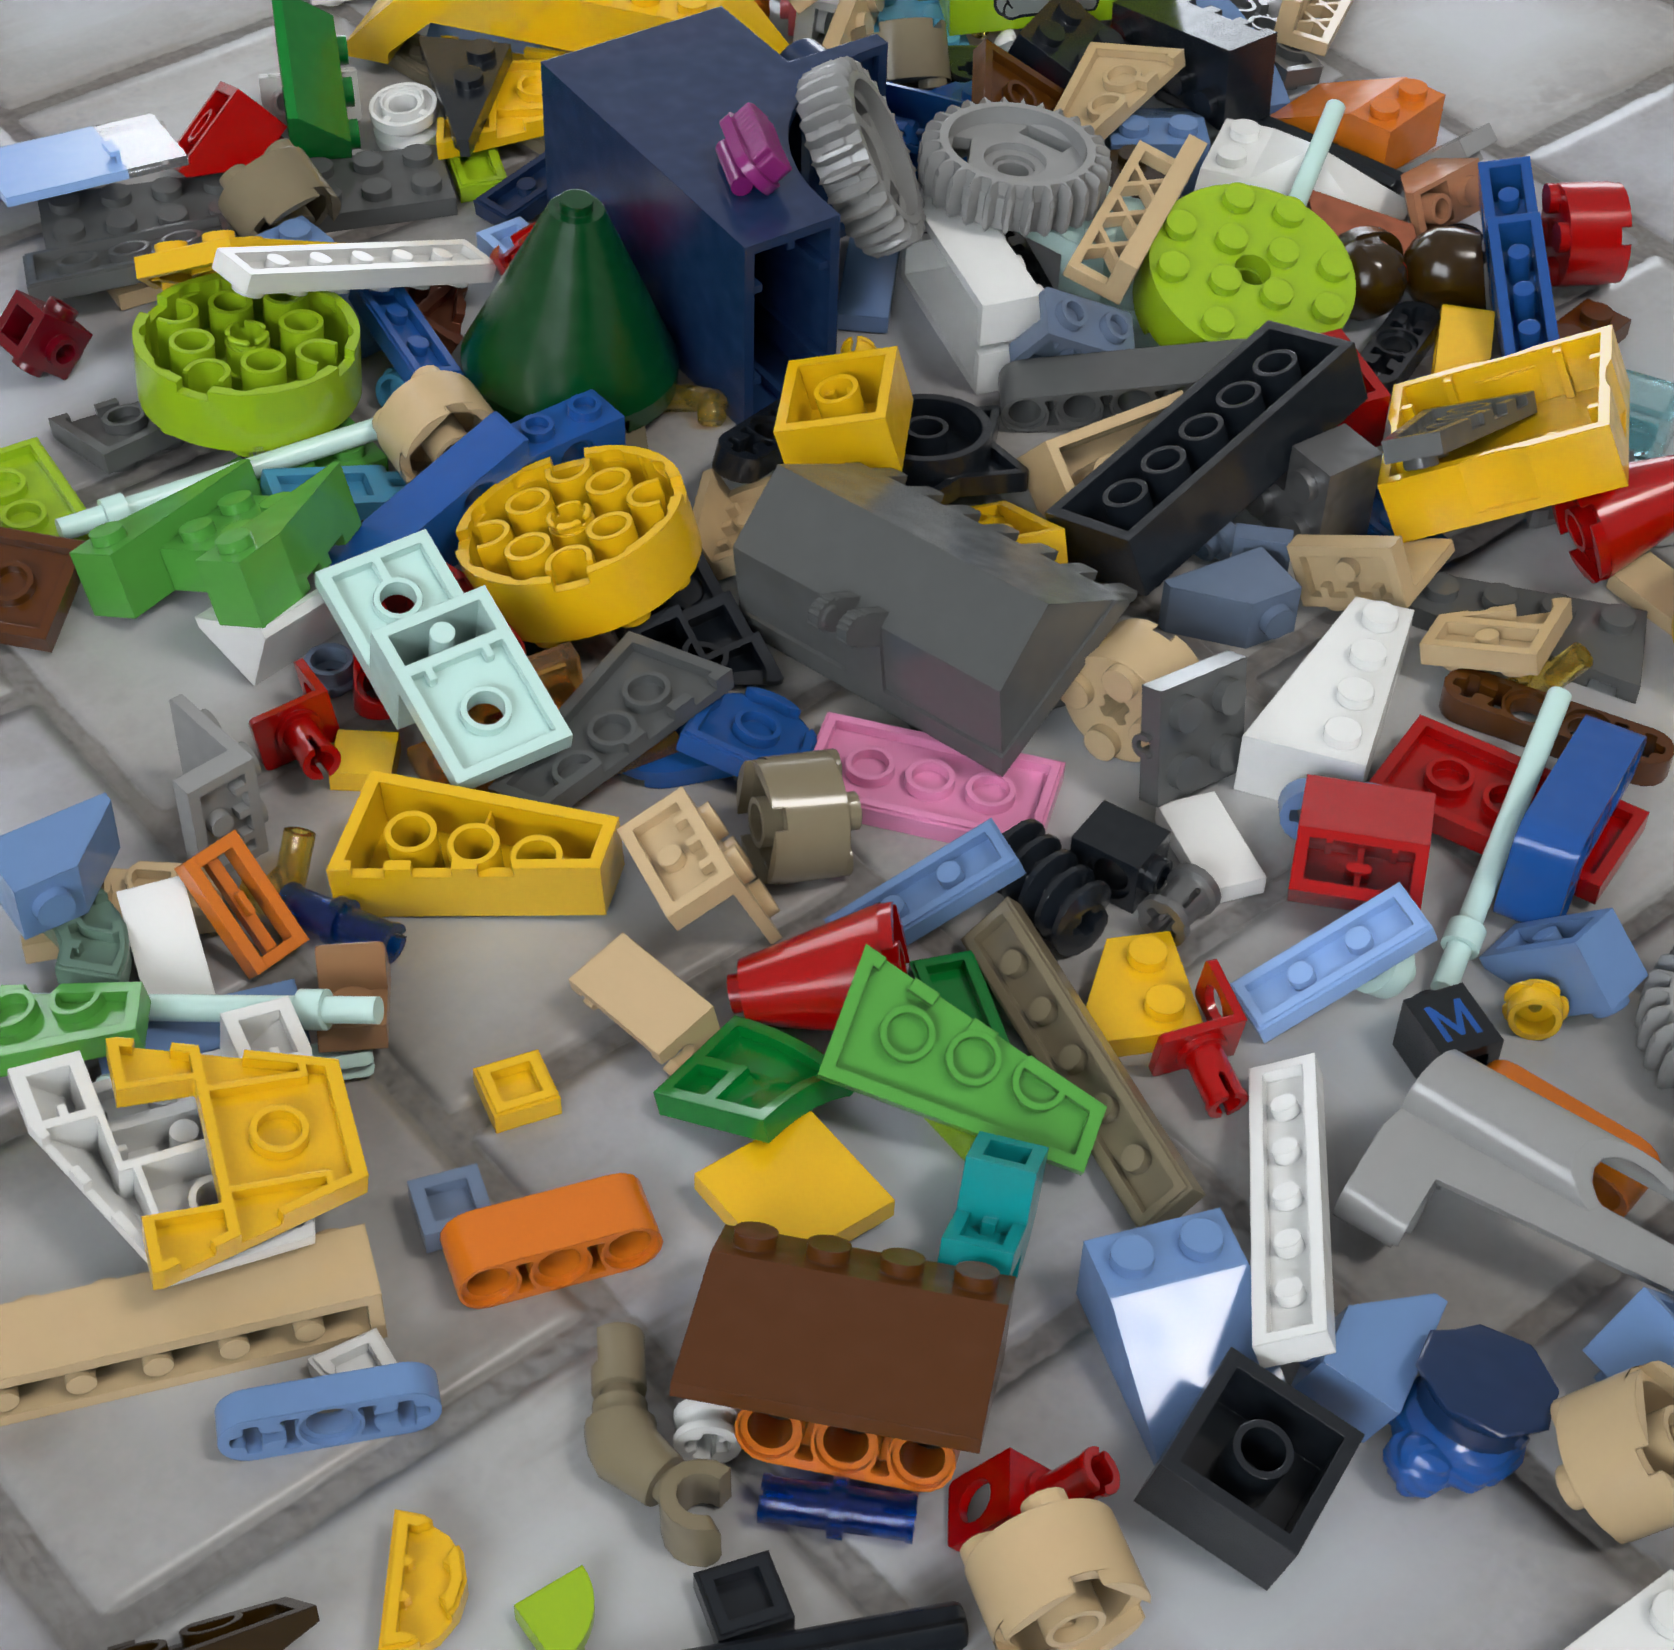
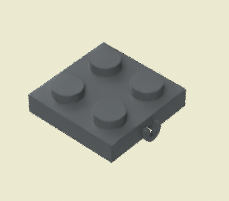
[1132,650,1247,807]

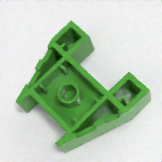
[69,459,362,628]

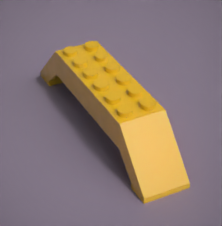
[346,0,789,64]

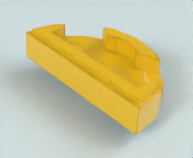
[378,1509,469,1650]

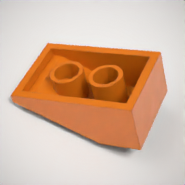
[1270,77,1446,169]

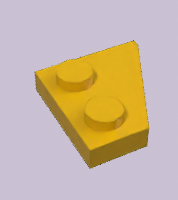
[1086,931,1203,1057]

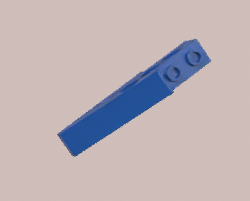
[1478,156,1559,357]
[328,389,626,567]

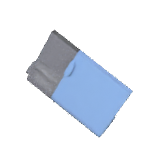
[0,113,189,207]

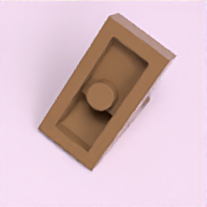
[315,941,391,1053]

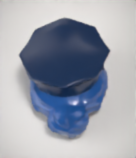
[1383,1324,1559,1499]

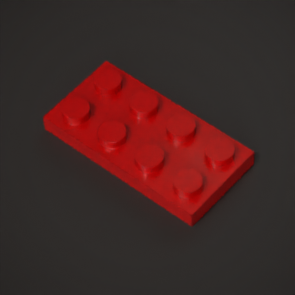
[1369,714,1650,905]

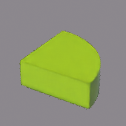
[514,1565,595,1650]

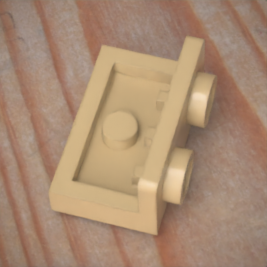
[693,468,772,581]

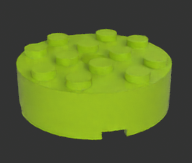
[1132,182,1356,346]
[132,273,362,457]

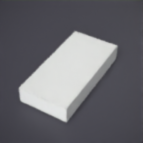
[1155,791,1267,903]
[116,876,215,994]

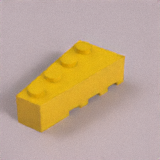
[326,769,625,917]

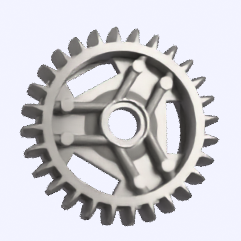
[795,56,926,259]
[917,97,1112,238]

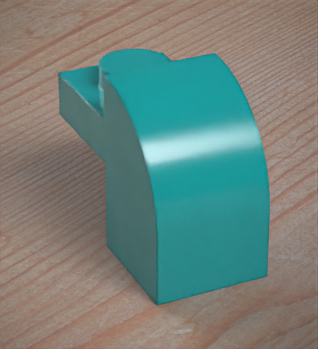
[937,1131,1049,1279]

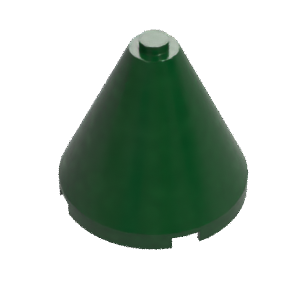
[460,189,679,432]

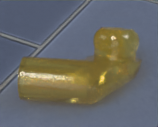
[664,384,729,427]
[1507,642,1593,693]
[239,827,316,914]

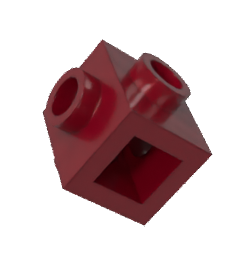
[0,289,93,380]

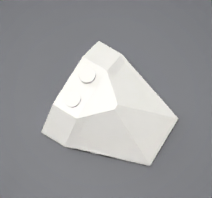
[1194,118,1408,222]
[7,996,315,1287]

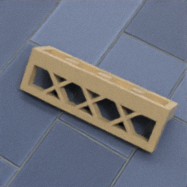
[1274,0,1354,57]
[1062,134,1208,305]

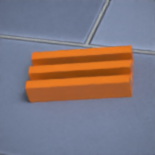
[174,830,310,979]

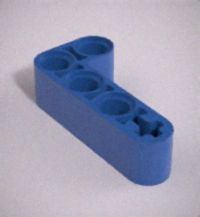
[1493,715,1647,923]

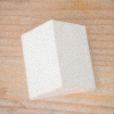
[195,571,341,686]

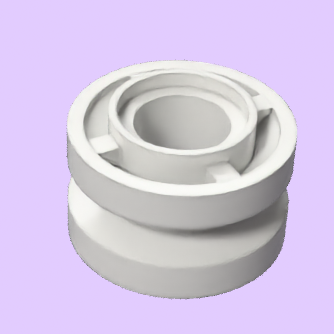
[369,82,440,151]

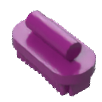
[715,102,792,196]

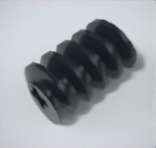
[996,818,1112,956]

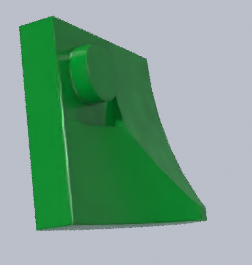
[653,1015,854,1143]

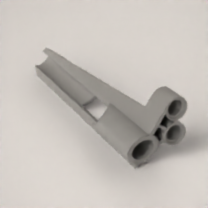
[1333,1049,1674,1296]

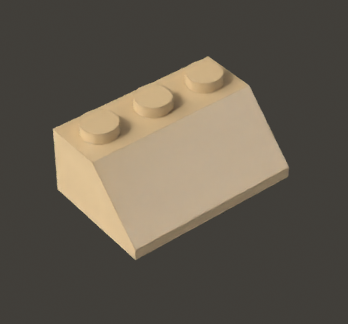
[1016,390,1183,517]

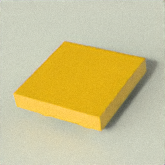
[694,1111,895,1242]

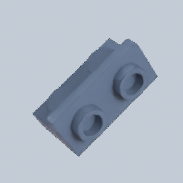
[1009,287,1135,362]

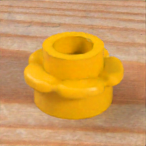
[1502,979,1569,1040]

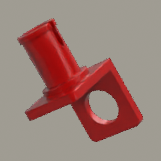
[248,658,341,780]
[1148,959,1249,1118]
[948,1446,1120,1552]

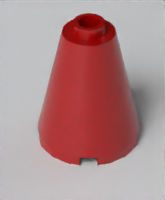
[1551,455,1674,583]
[727,901,910,1031]

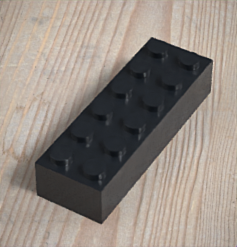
[1045,320,1368,596]

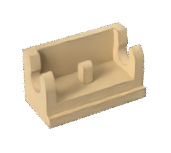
[568,932,720,1076]

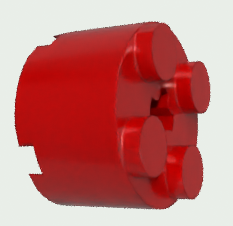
[1541,181,1632,287]

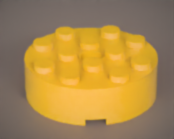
[455,445,702,648]

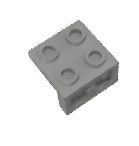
[169,694,269,873]

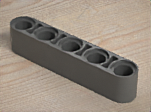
[998,339,1246,433]

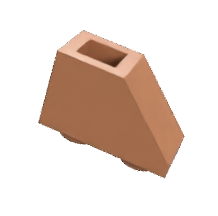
[1400,158,1480,237]

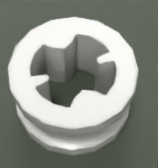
[673,1399,742,1463]

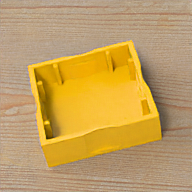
[1377,325,1630,543]

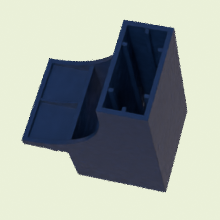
[541,6,888,425]

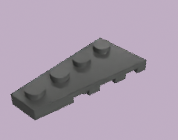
[1408,572,1648,704]

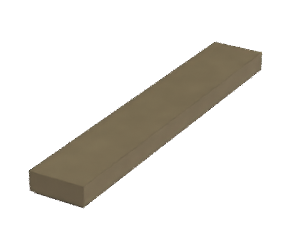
[960,896,1206,1228]

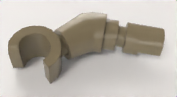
[584,1322,732,1567]

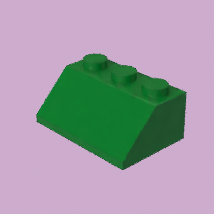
[271,0,361,159]

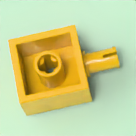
[773,336,914,472]

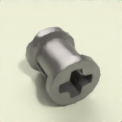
[1137,863,1221,947]

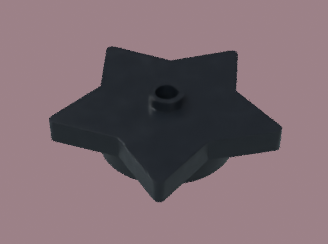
[902,394,1029,505]

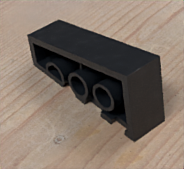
[1110,0,1278,131]

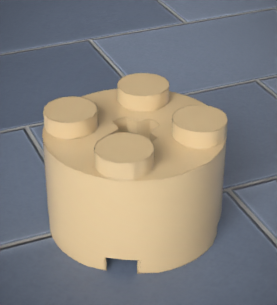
[372,365,494,484]
[1060,618,1199,762]
[1550,1360,1674,1544]
[960,1487,1151,1650]

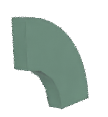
[43,888,132,985]

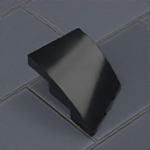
[610,552,784,686]

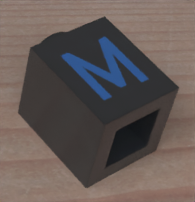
[1392,982,1504,1080]

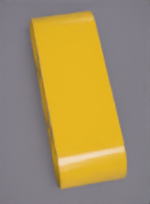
[1431,304,1495,374]

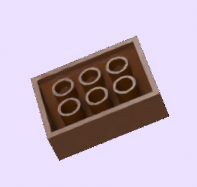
[669,1221,1016,1454]

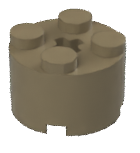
[850,17,952,90]
[218,138,341,237]
[736,748,862,885]

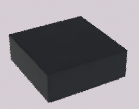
[693,1550,795,1644]

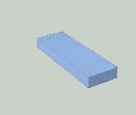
[1230,882,1438,1044]

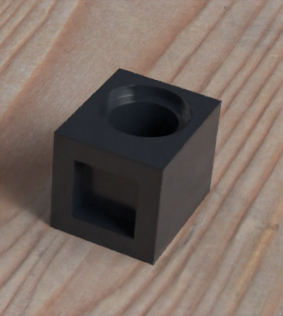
[1070,800,1173,914]

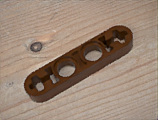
[1439,668,1674,786]

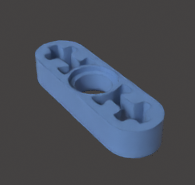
[214,1362,442,1461]

